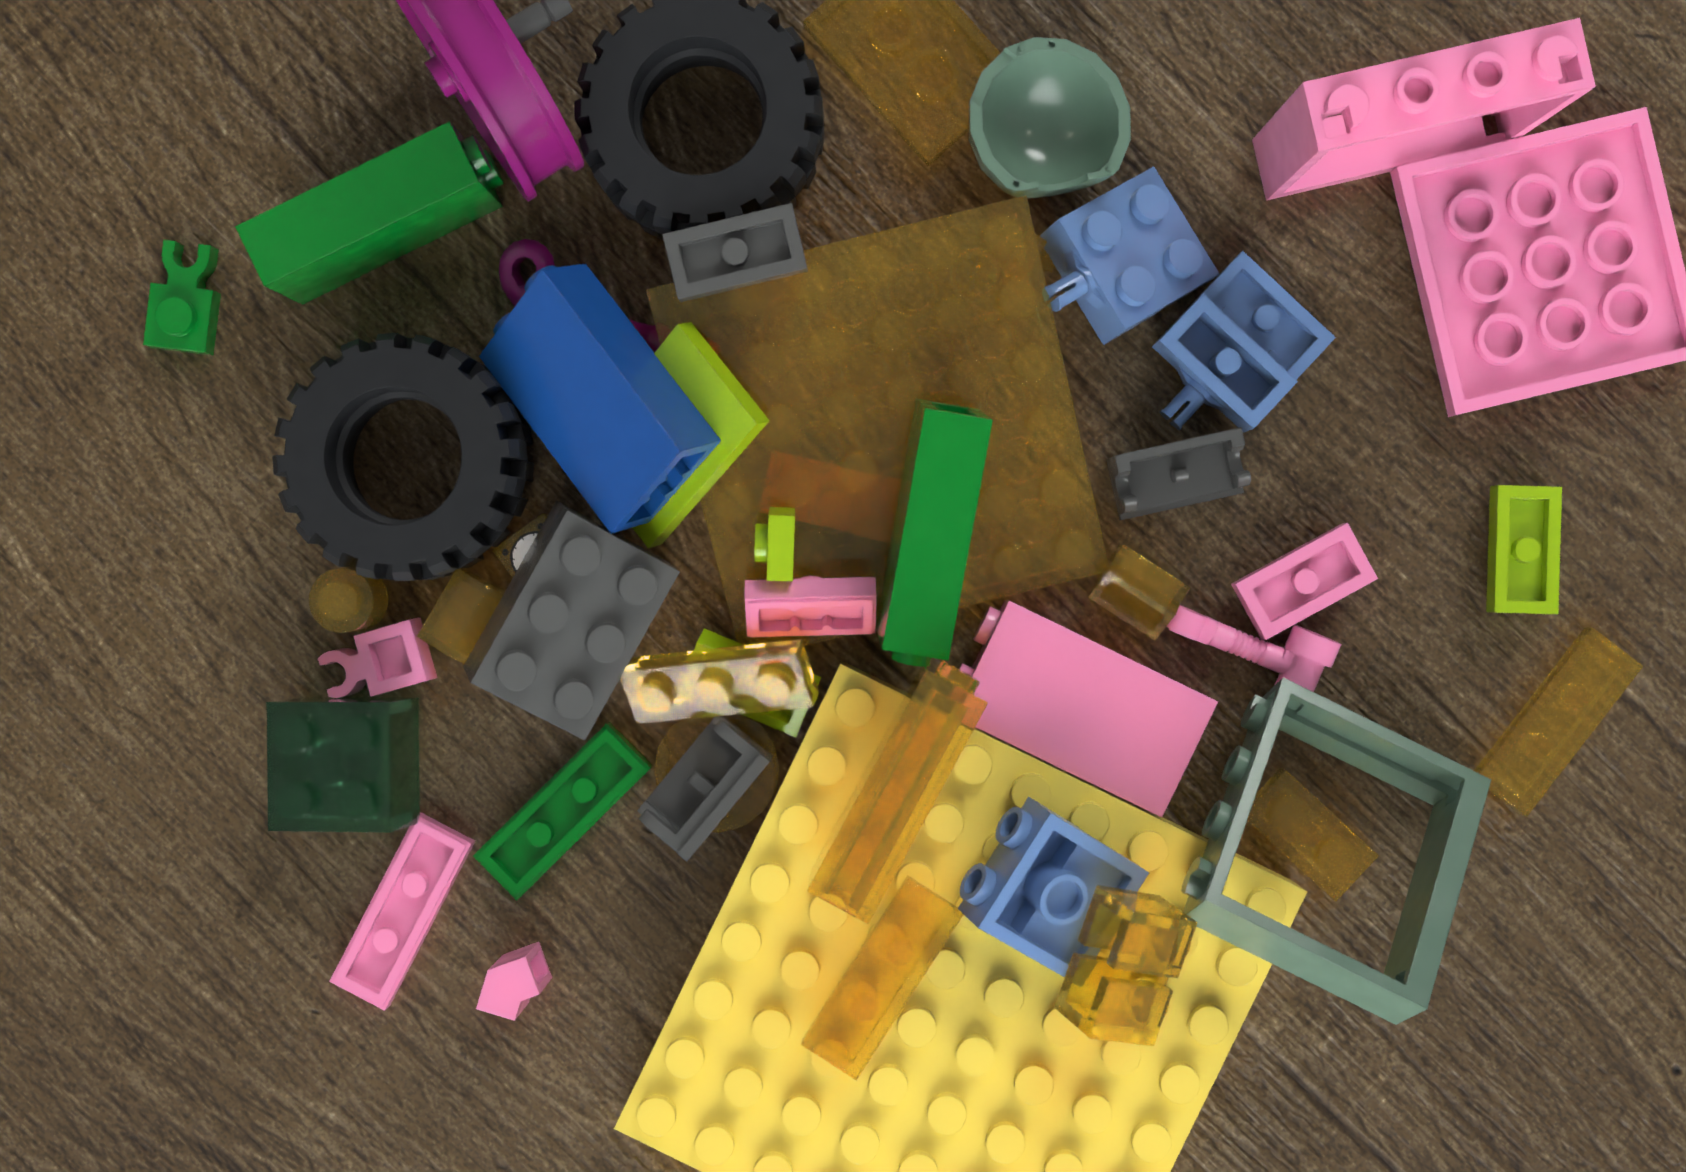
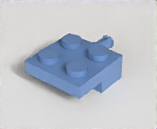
[1038,167,1220,345]
[1152,251,1336,433]

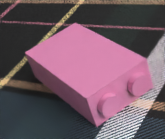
[946,600,1218,817]

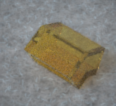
[1088,544,1191,641]
[417,569,505,664]

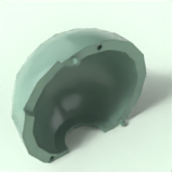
[969,37,1131,198]

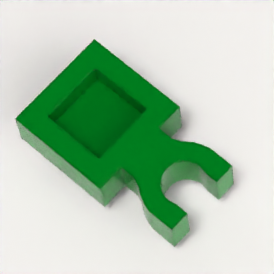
[143,240,221,355]

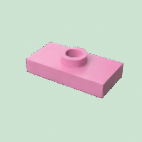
[745,576,877,637]

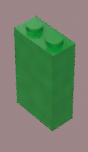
[235,121,504,305]
[876,398,993,667]

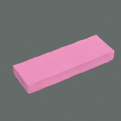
[329,812,475,1011]

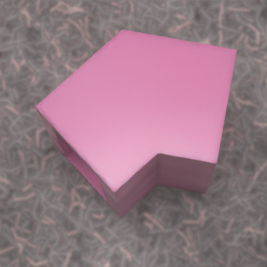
[476,942,552,1021]

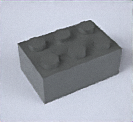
[463,501,680,740]

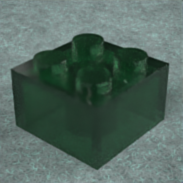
[266,697,420,833]

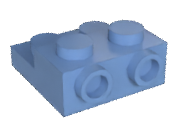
[958,797,1149,985]

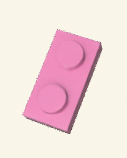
[1231,523,1378,640]

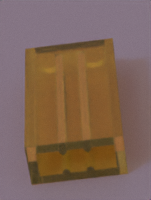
[807,660,988,924]

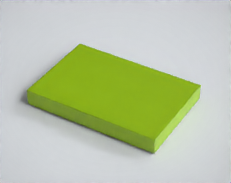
[632,322,770,548]

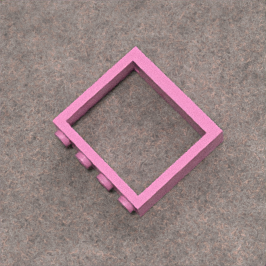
[1252,18,1596,201]

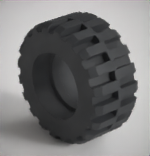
[574,0,825,239]
[272,333,534,581]

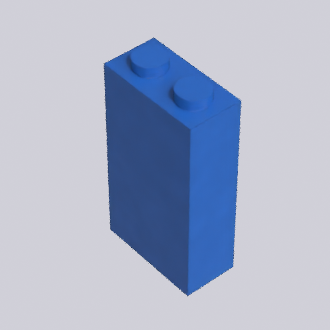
[479,264,721,534]

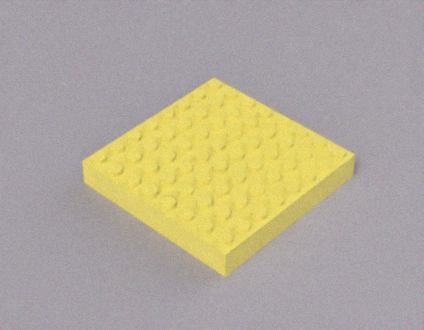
[614,661,1308,1172]

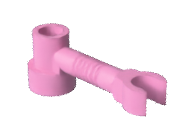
[1165,603,1342,692]

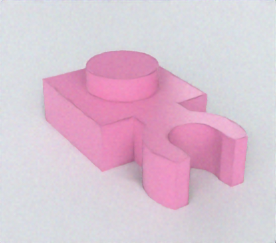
[318,618,437,698]

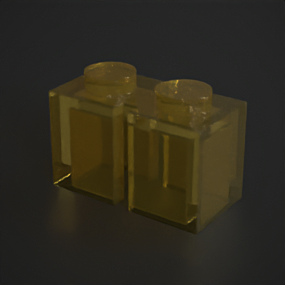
[1054,885,1198,1046]

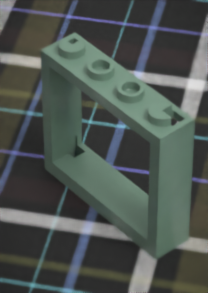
[1181,677,1491,1025]

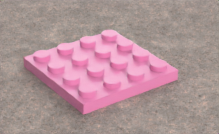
[1390,107,1686,417]

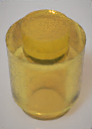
[309,568,388,633]

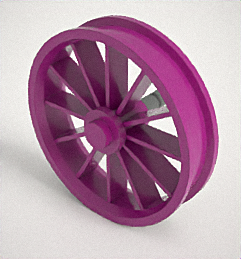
[396,0,584,202]

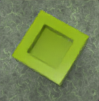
[754,507,795,581]

